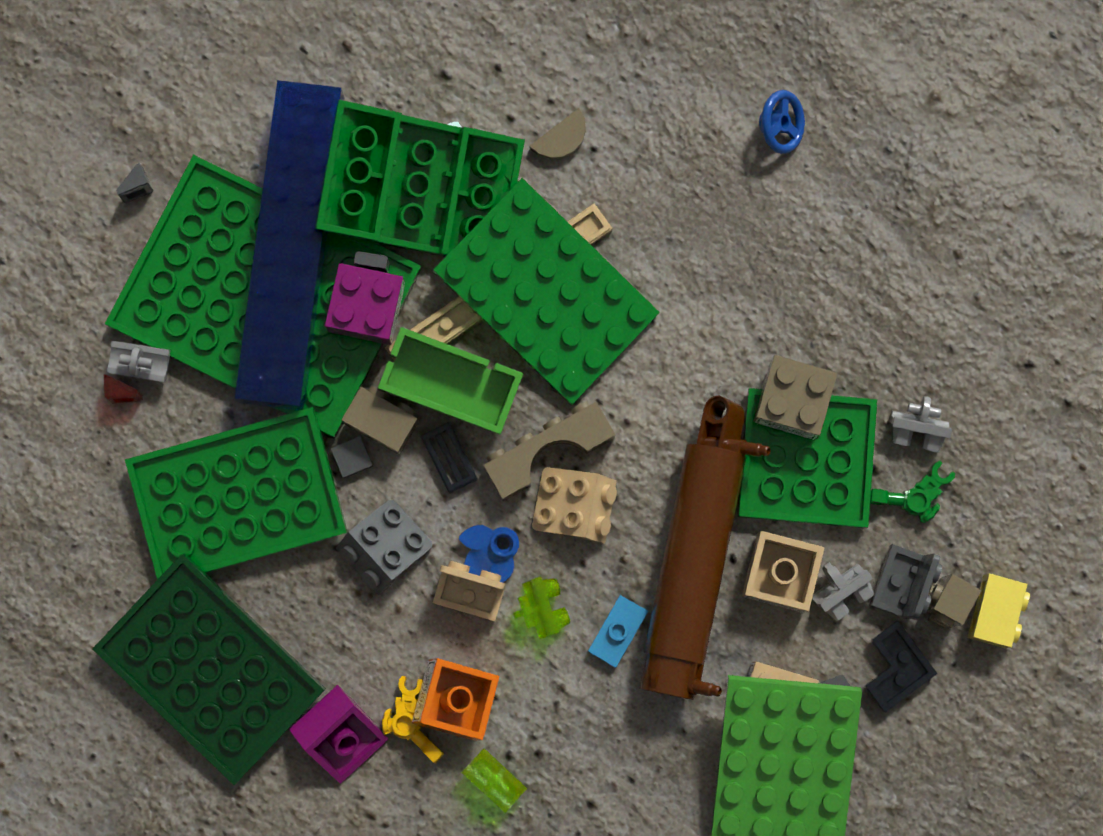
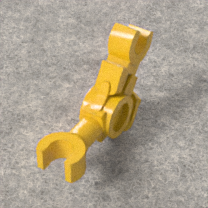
[382,676,444,764]

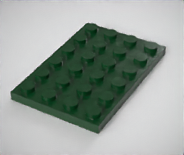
[92,553,326,785]

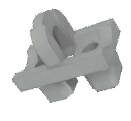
[812,562,874,621]

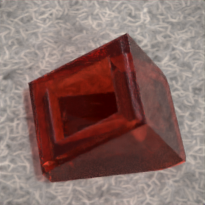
[104,374,143,404]

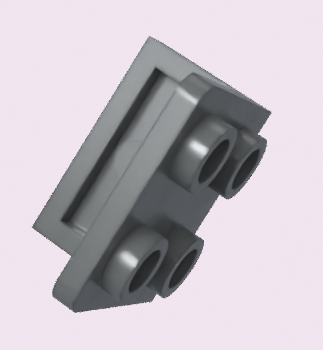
[336,500,432,596]
[869,544,942,619]

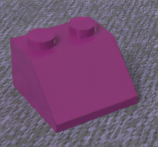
[289,685,388,784]

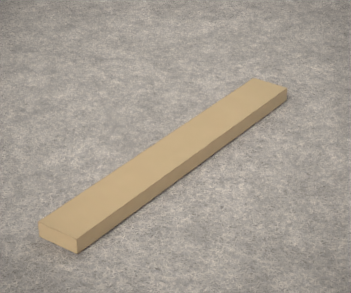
[385,203,613,362]

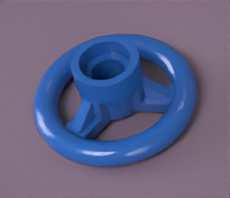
[759,90,805,154]

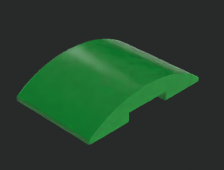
[315,100,525,256]

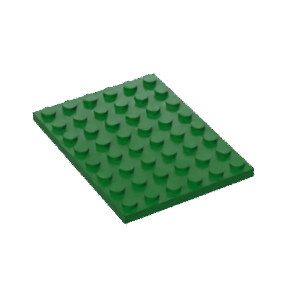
[105,154,422,438]

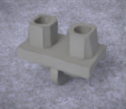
[107,341,171,382]
[890,396,952,452]

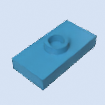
[587,595,648,668]

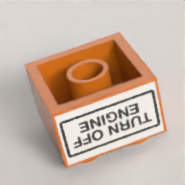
[412,658,500,741]

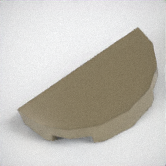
[530,108,586,159]

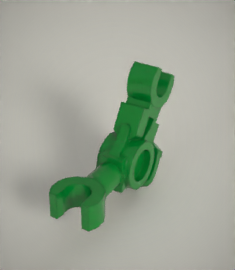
[870,461,956,524]

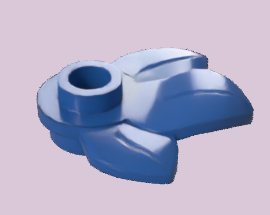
[459,525,519,583]

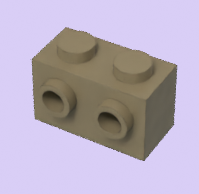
[342,386,419,455]
[926,574,982,629]

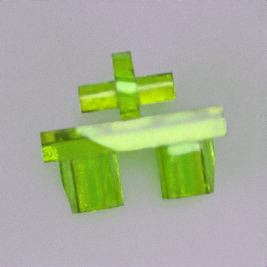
[513,576,571,639]
[461,748,528,813]

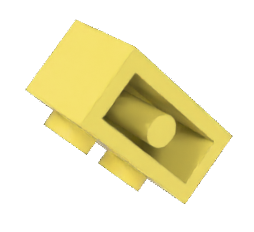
[967,573,1030,648]

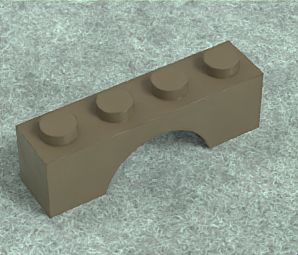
[483,401,616,501]

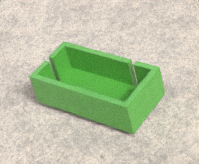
[377,327,523,434]

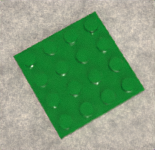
[738,388,877,528]

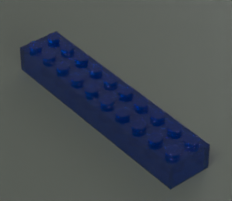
[235,80,345,410]

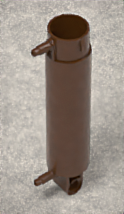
[639,395,771,700]

